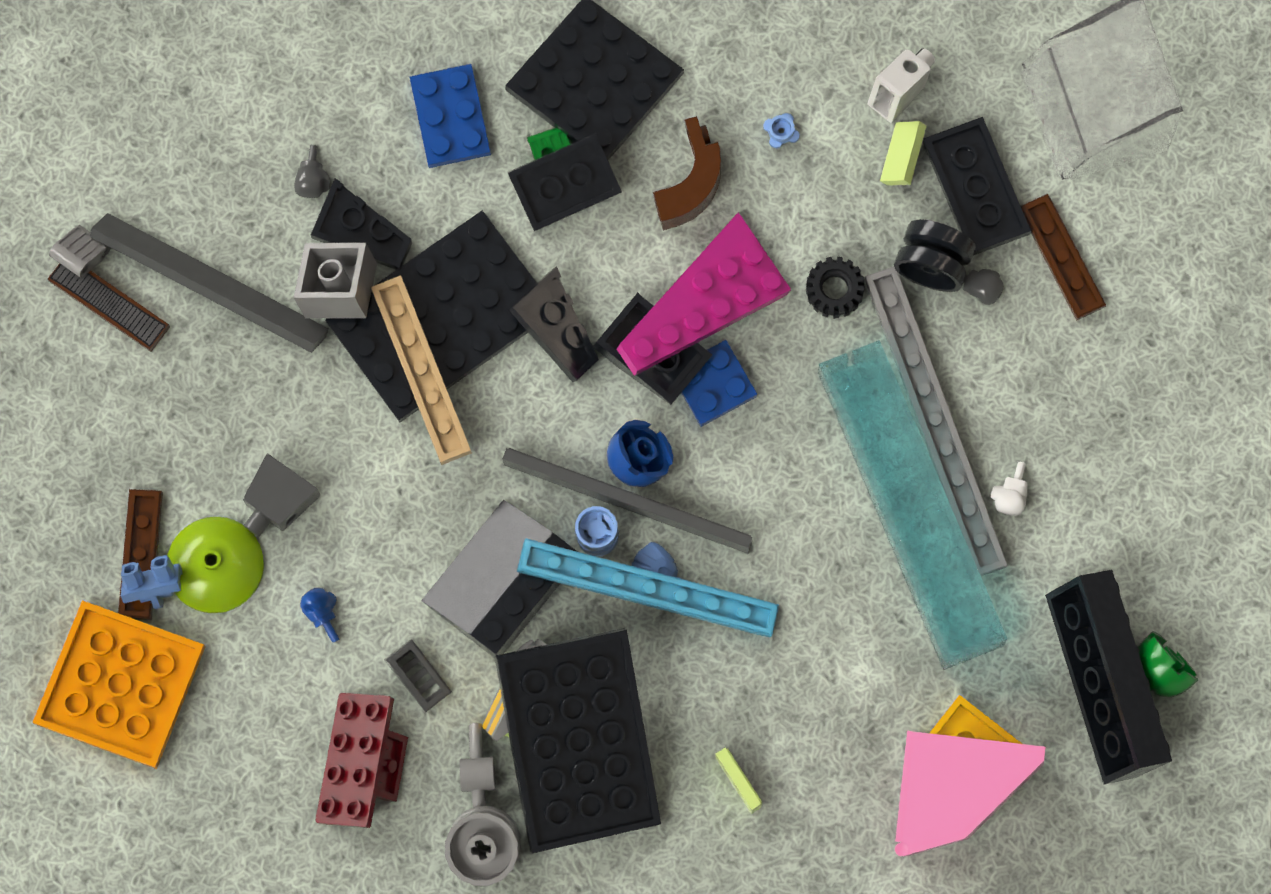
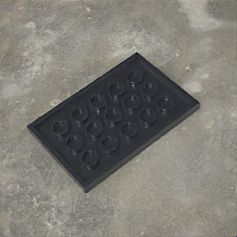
[325,210,537,423]
[494,628,661,854]

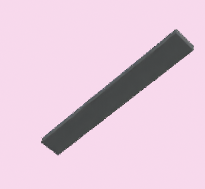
[90,213,329,353]
[502,448,752,554]

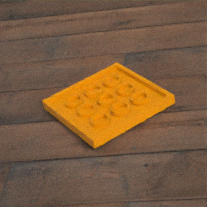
[32,600,206,769]

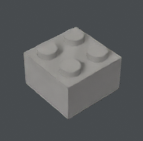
[293,243,377,318]

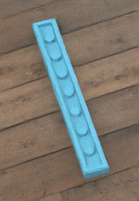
[517,538,779,637]

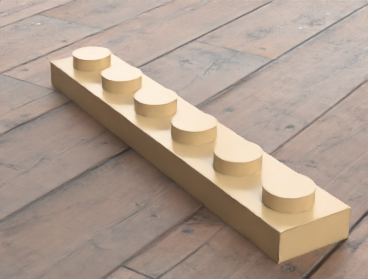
[371,275,472,465]

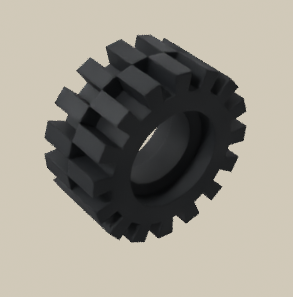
[806,256,865,319]

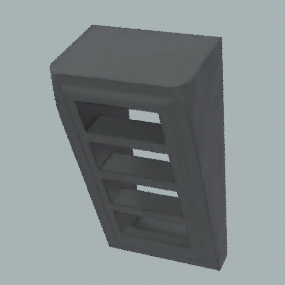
[384,640,452,712]

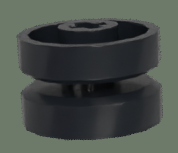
[894,219,976,292]

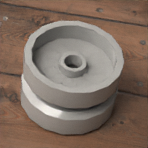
[445,806,521,886]

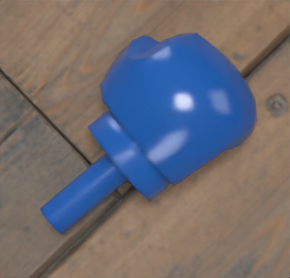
[300,588,340,643]

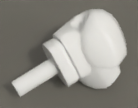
[991,462,1028,516]

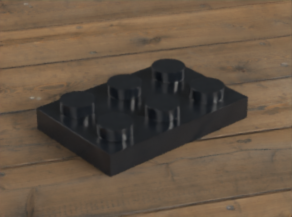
[508,133,622,231]

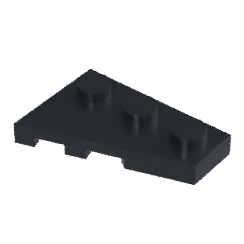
[311,178,413,270]
[509,266,599,382]

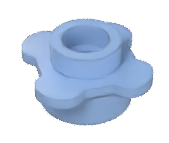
[763,113,800,149]

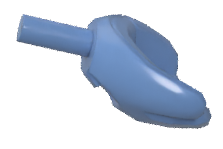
[632,542,688,581]

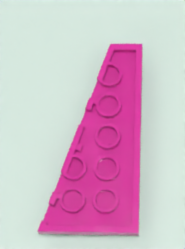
[617,212,791,376]

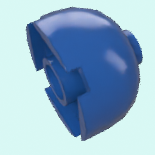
[606,420,674,487]

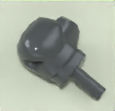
[294,145,330,198]
[963,269,1004,305]

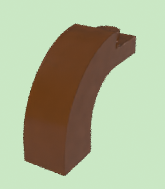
[653,116,721,231]

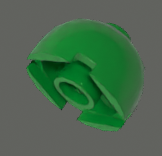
[1138,631,1198,697]

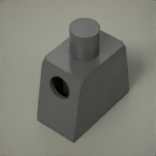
[243,453,320,537]

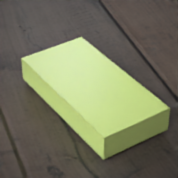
[880,121,926,185]
[716,747,762,814]

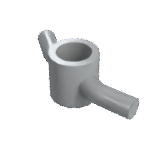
[460,723,496,807]

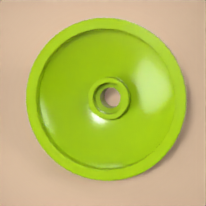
[167,517,264,613]

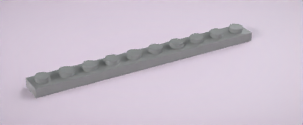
[865,267,1007,578]

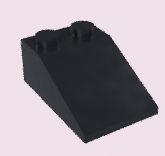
[593,292,712,405]

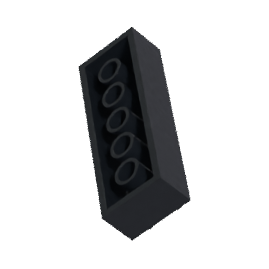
[1045,570,1172,785]

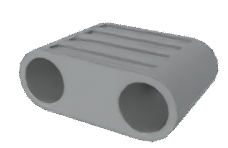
[49,225,111,278]

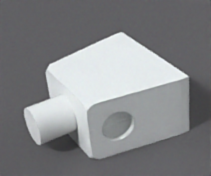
[867,48,935,124]

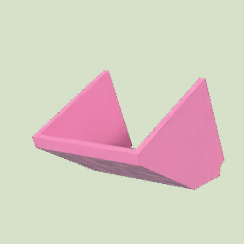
[895,731,1046,856]

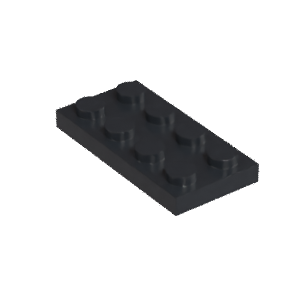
[922,117,1031,256]

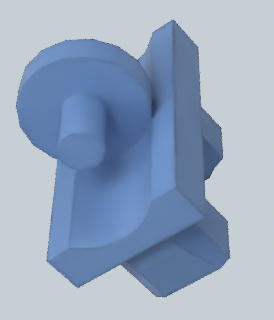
[121,555,182,609]

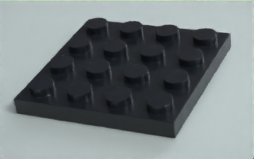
[505,0,684,160]

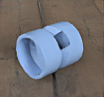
[575,506,619,556]

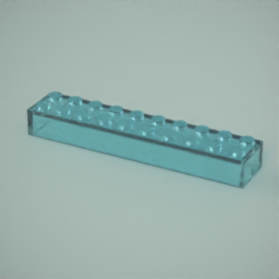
[818,340,1007,670]

